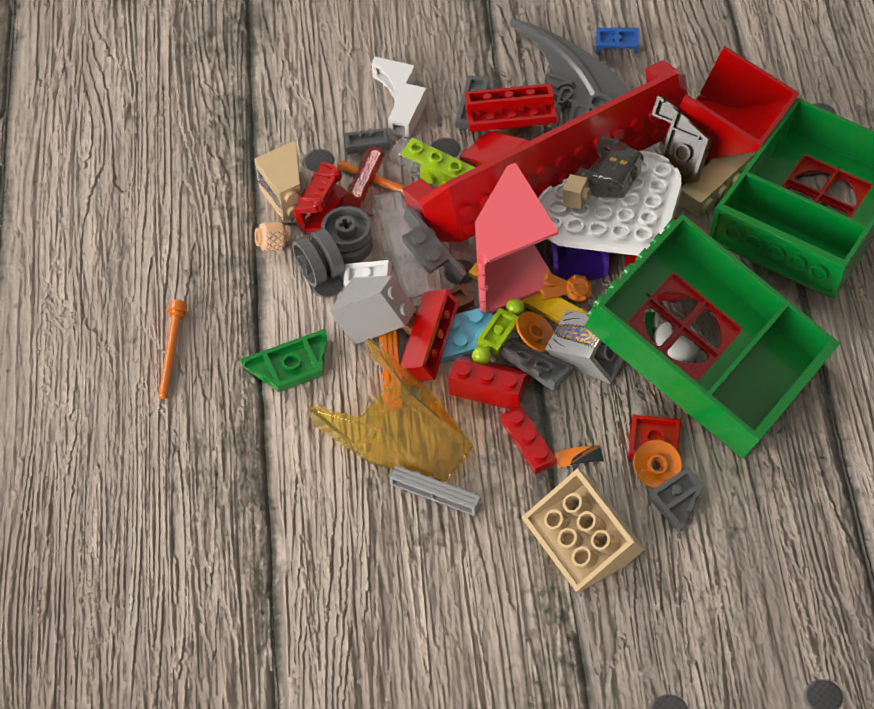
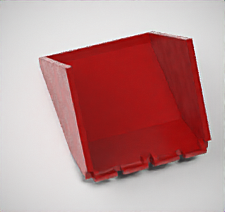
[662,46,800,160]

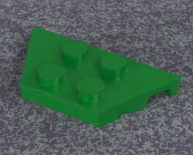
[241,329,327,392]

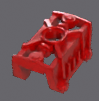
[294,162,349,233]

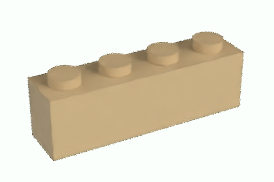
[678,152,757,217]

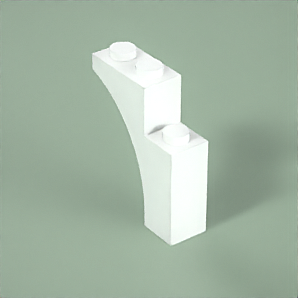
[372,57,427,139]

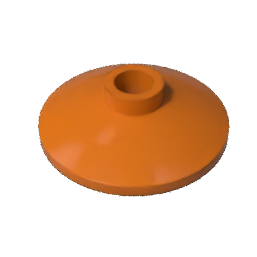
[516,311,554,352]
[633,440,682,489]

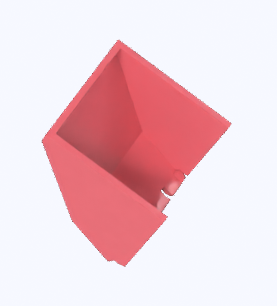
[475,163,559,313]

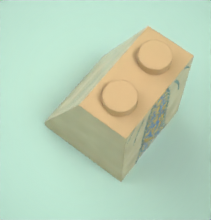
[254,141,302,222]

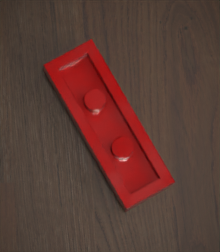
[500,406,557,474]

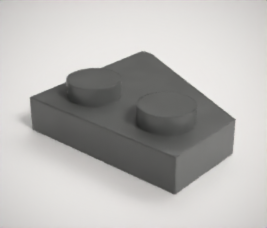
[648,467,704,533]

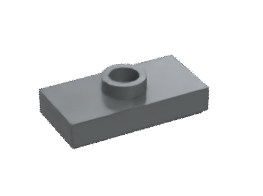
[344,128,390,154]

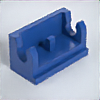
[595,28,639,54]

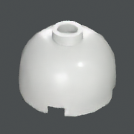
[652,321,699,363]

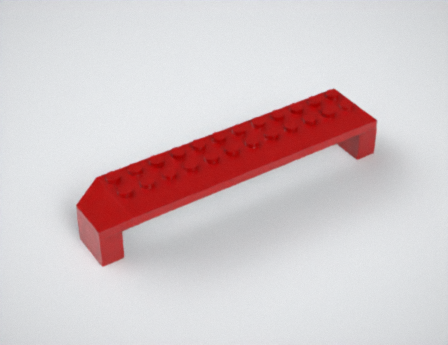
[402,60,688,242]

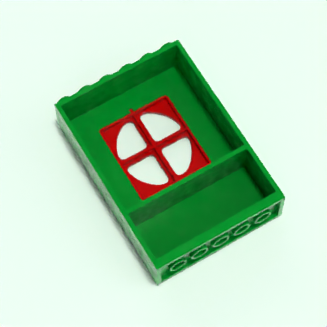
[709,98,874,299]
[584,214,840,459]

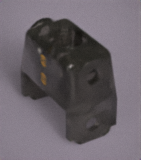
[575,136,644,199]

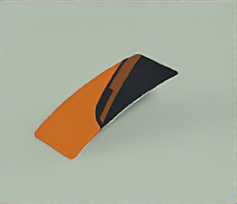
[554,446,603,468]

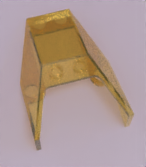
[308,338,473,482]

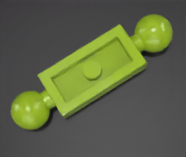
[472,298,524,364]

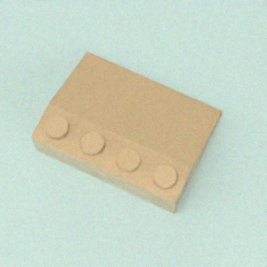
[521,468,645,593]

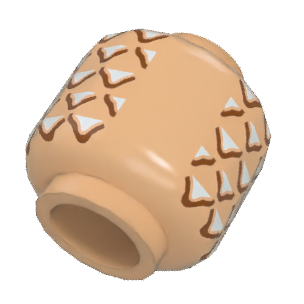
[255,222,290,252]

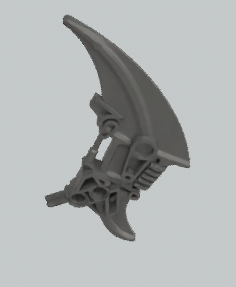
[510,18,630,131]

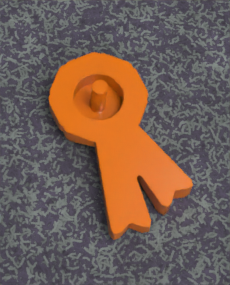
[540,272,592,303]

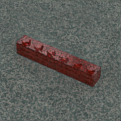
[338,145,385,209]

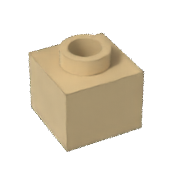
[563,174,591,210]

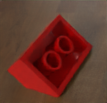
[448,355,531,410]

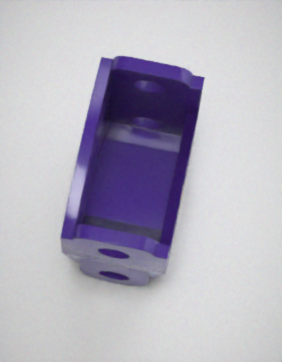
[551,242,609,281]

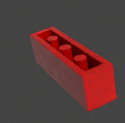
[399,289,459,383]

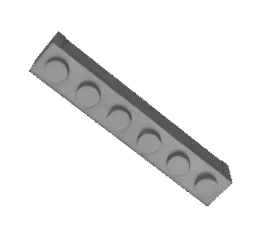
[389,465,481,516]

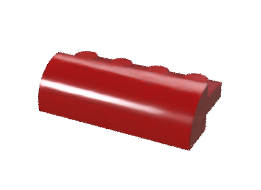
[465,83,557,132]

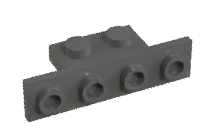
[401,205,467,285]

